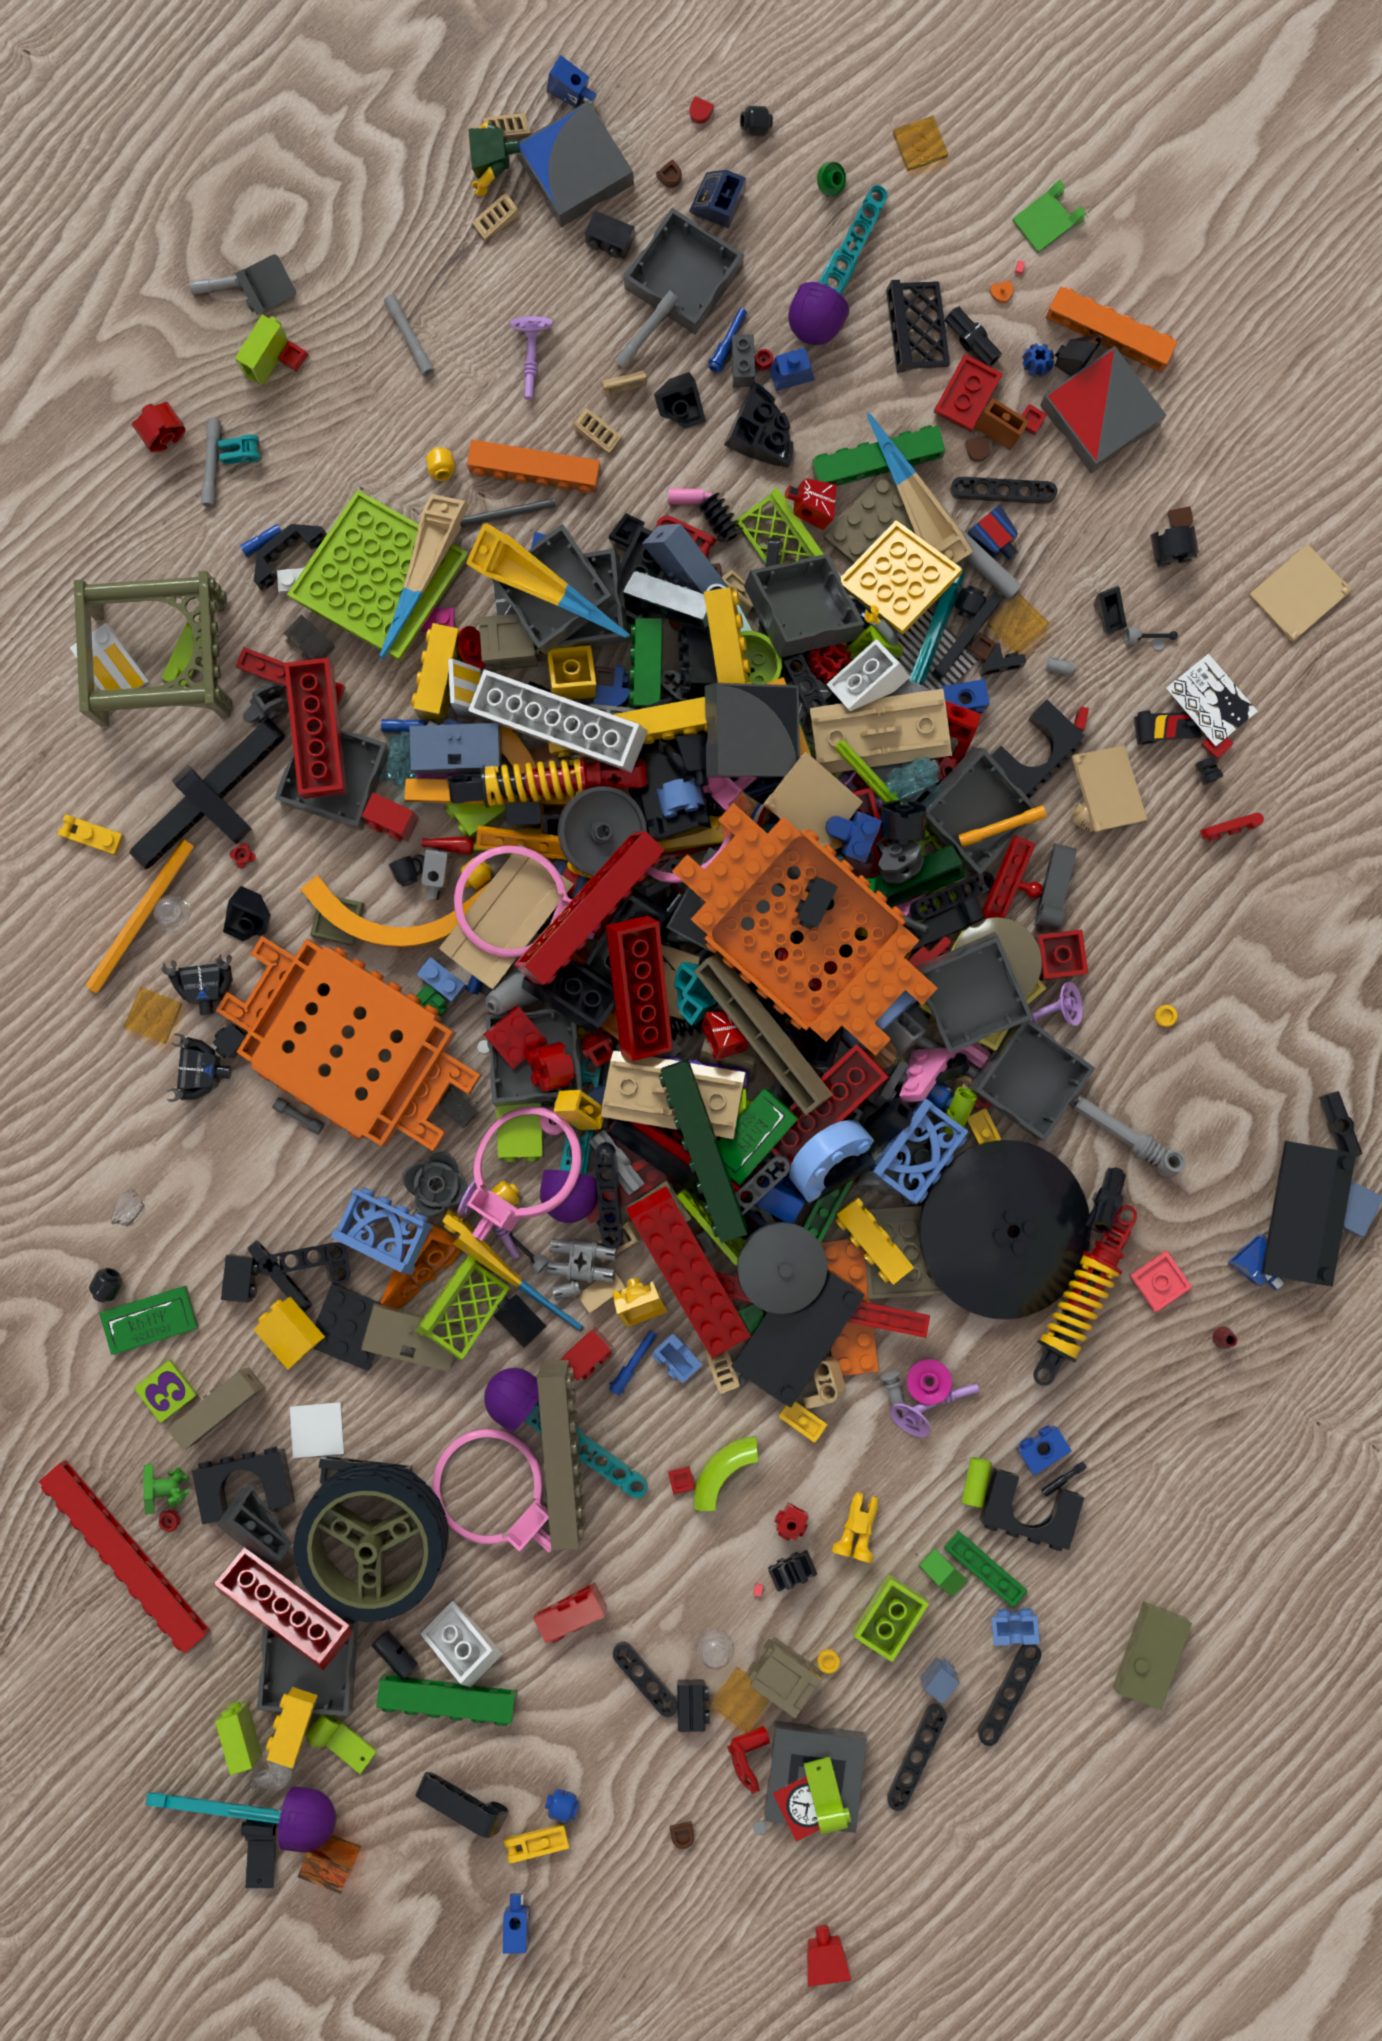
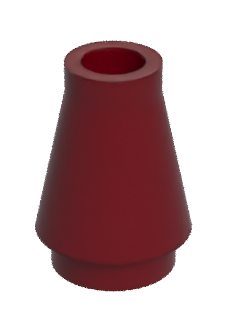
[1213,1327,1237,1349]

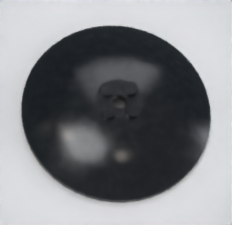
[919,1140,1091,1319]

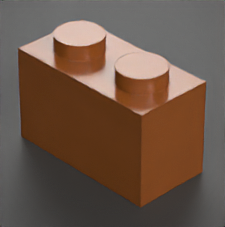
[974,398,1029,451]

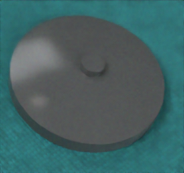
[558,786,647,876]
[736,1222,827,1314]

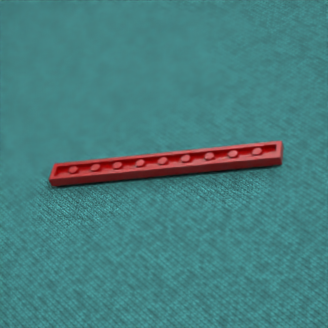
[715,1271,930,1338]

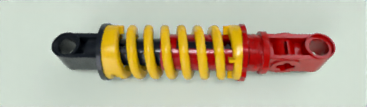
[447,757,648,808]
[1033,1205,1137,1386]

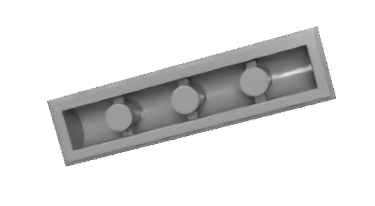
[961,529,1022,601]

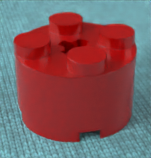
[132,402,186,453]
[526,1042,574,1092]

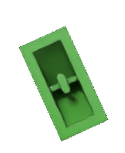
[920,1548,968,1596]

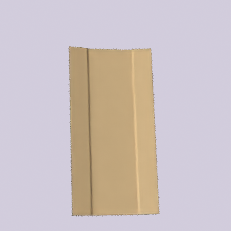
[810,689,952,773]
[439,843,574,990]
[601,1051,746,1139]

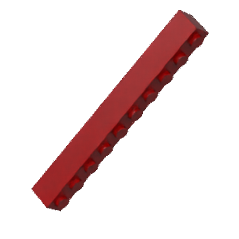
[38,1460,210,1654]

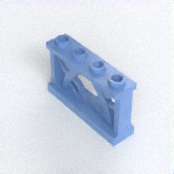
[869,1098,968,1204]
[331,1187,433,1275]

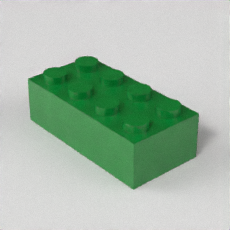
[629,618,663,709]

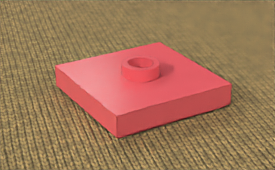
[1129,1250,1193,1313]

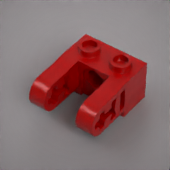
[945,700,982,762]

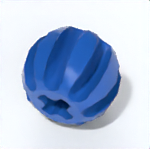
[1022,343,1055,377]

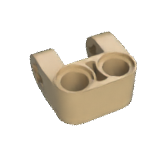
[803,1357,846,1409]

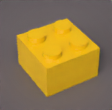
[547,645,596,700]

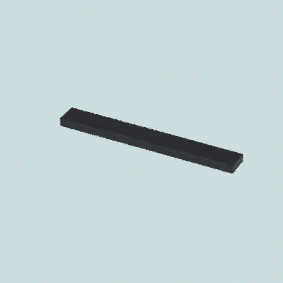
[609,1120,767,1235]

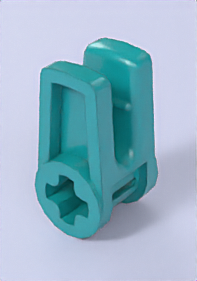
[218,434,261,465]

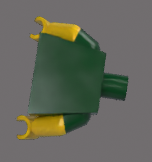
[468,122,521,197]

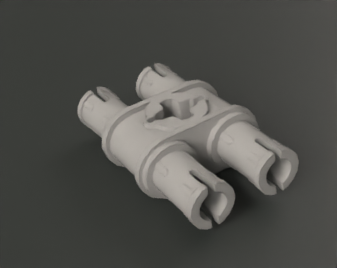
[547,1238,618,1284]

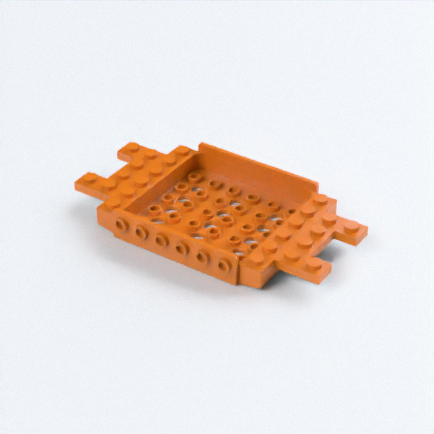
[672,803,938,1056]
[215,936,482,1151]

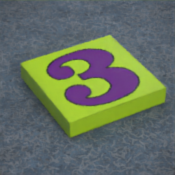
[134,1360,198,1423]

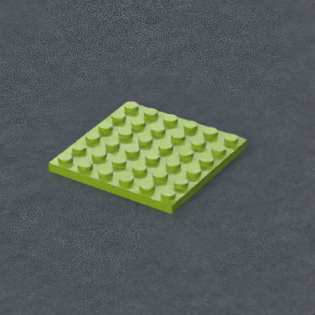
[287,490,469,661]

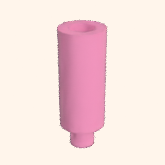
[669,488,712,505]

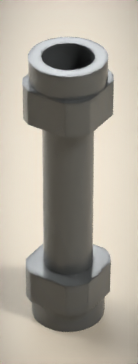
[272,1097,325,1135]

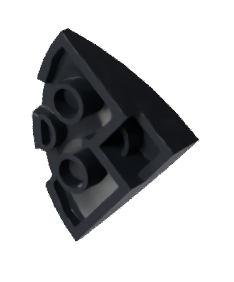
[724,382,793,467]

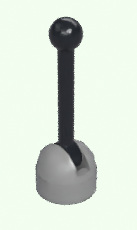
[1124,627,1178,645]
[509,1232,549,1274]

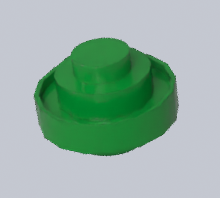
[817,162,846,196]

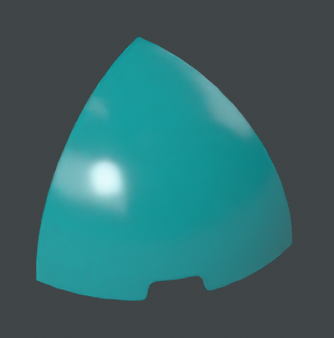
[674,962,719,1026]

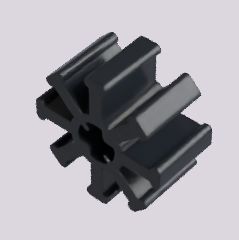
[768,1550,817,1592]

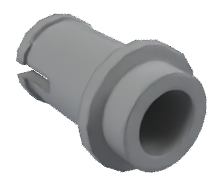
[1046,657,1075,677]
[552,1280,582,1301]

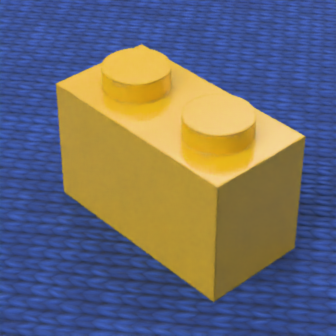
[553,1090,604,1130]

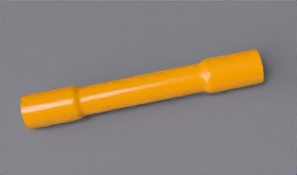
[958,805,1047,848]

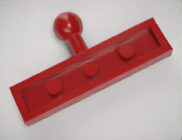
[982,835,1043,919]

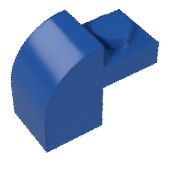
[593,665,631,707]

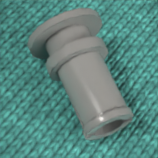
[879,1371,906,1406]

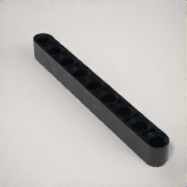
[129,719,286,869]

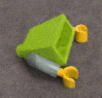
[838,605,903,659]

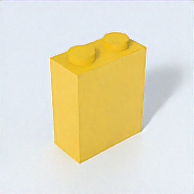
[253,1297,325,1370]

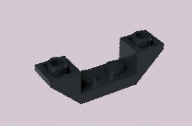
[254,524,327,591]

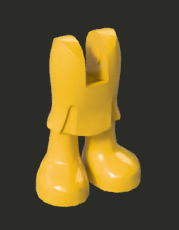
[831,1492,878,1563]

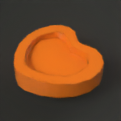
[990,281,1013,303]

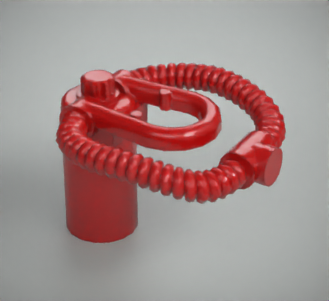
[727,1726,770,1794]

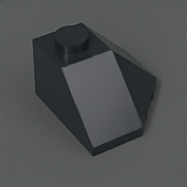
[1054,334,1104,376]
[654,372,706,428]
[223,886,271,941]

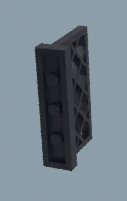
[886,280,950,372]

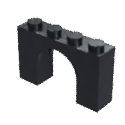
[991,699,1085,798]
[192,1446,295,1525]
[979,1467,1084,1551]

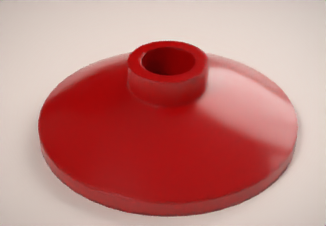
[458,626,485,669]

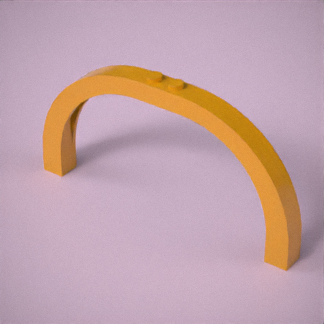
[300,726,544,948]

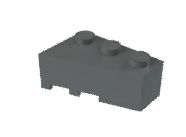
[216,1484,291,1565]

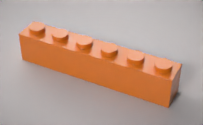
[1046,286,1178,373]
[467,439,601,494]

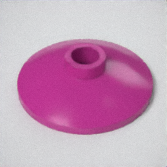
[907,1359,952,1405]

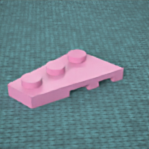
[900,1047,957,1102]

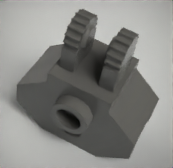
[243,683,289,723]
[875,838,924,884]

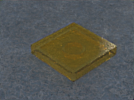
[893,115,948,172]
[988,593,1050,655]
[124,987,183,1044]
[710,1667,770,1732]

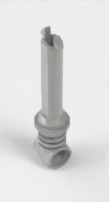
[1069,1095,1186,1178]

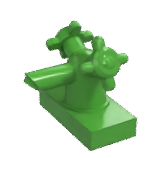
[144,1464,189,1515]

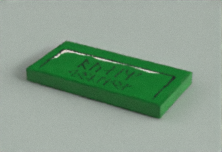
[718,1088,799,1185]
[99,1286,199,1355]

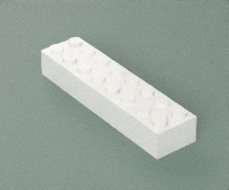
[468,669,648,773]

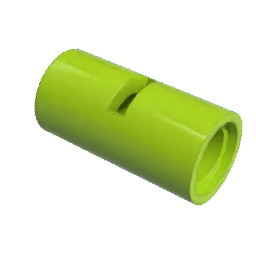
[943,1087,977,1136]
[961,1457,992,1508]

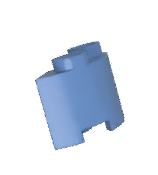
[656,778,705,818]
[652,1333,702,1383]
[992,1608,1040,1646]

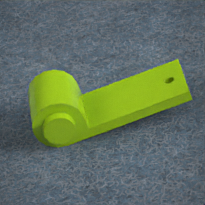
[162,621,217,687]
[306,1714,377,1774]
[804,1757,852,1835]

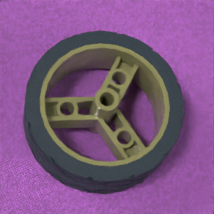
[293,1462,449,1622]

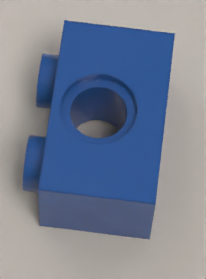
[941,679,990,714]
[1016,1425,1072,1475]

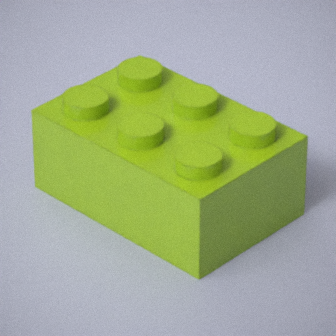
[852,1573,929,1663]

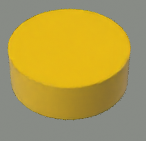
[1154,1005,1178,1027]
[817,1649,840,1674]

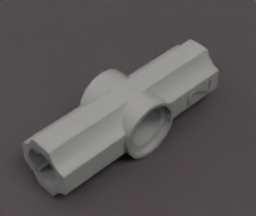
[589,1130,645,1195]

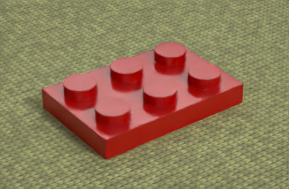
[933,354,1003,432]

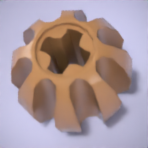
[866,1041,897,1071]

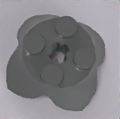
[402,1152,468,1217]

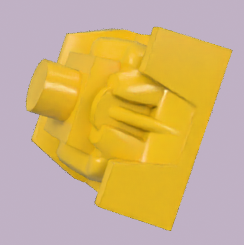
[613,1278,668,1328]

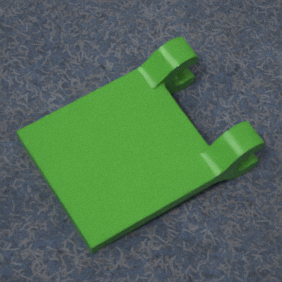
[1012,180,1086,253]

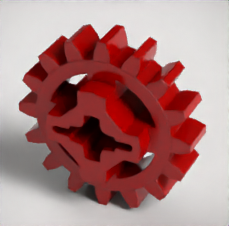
[807,644,854,684]

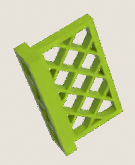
[736,487,824,564]
[676,1189,746,1266]
[415,1255,510,1361]

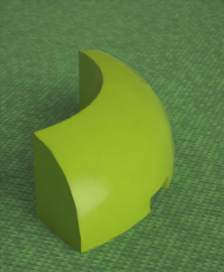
[693,1436,758,1511]

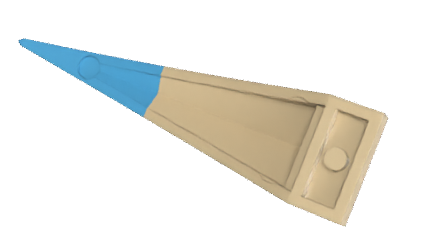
[867,413,974,564]
[380,494,469,660]

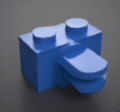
[825,810,882,862]

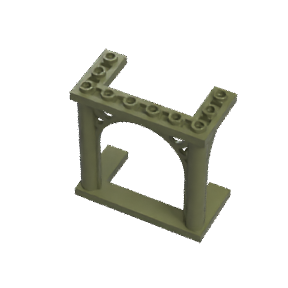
[74,571,233,727]

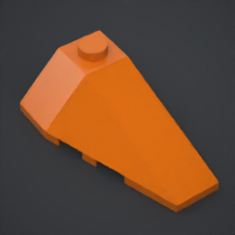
[380,1221,462,1309]

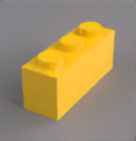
[265,1687,318,1769]

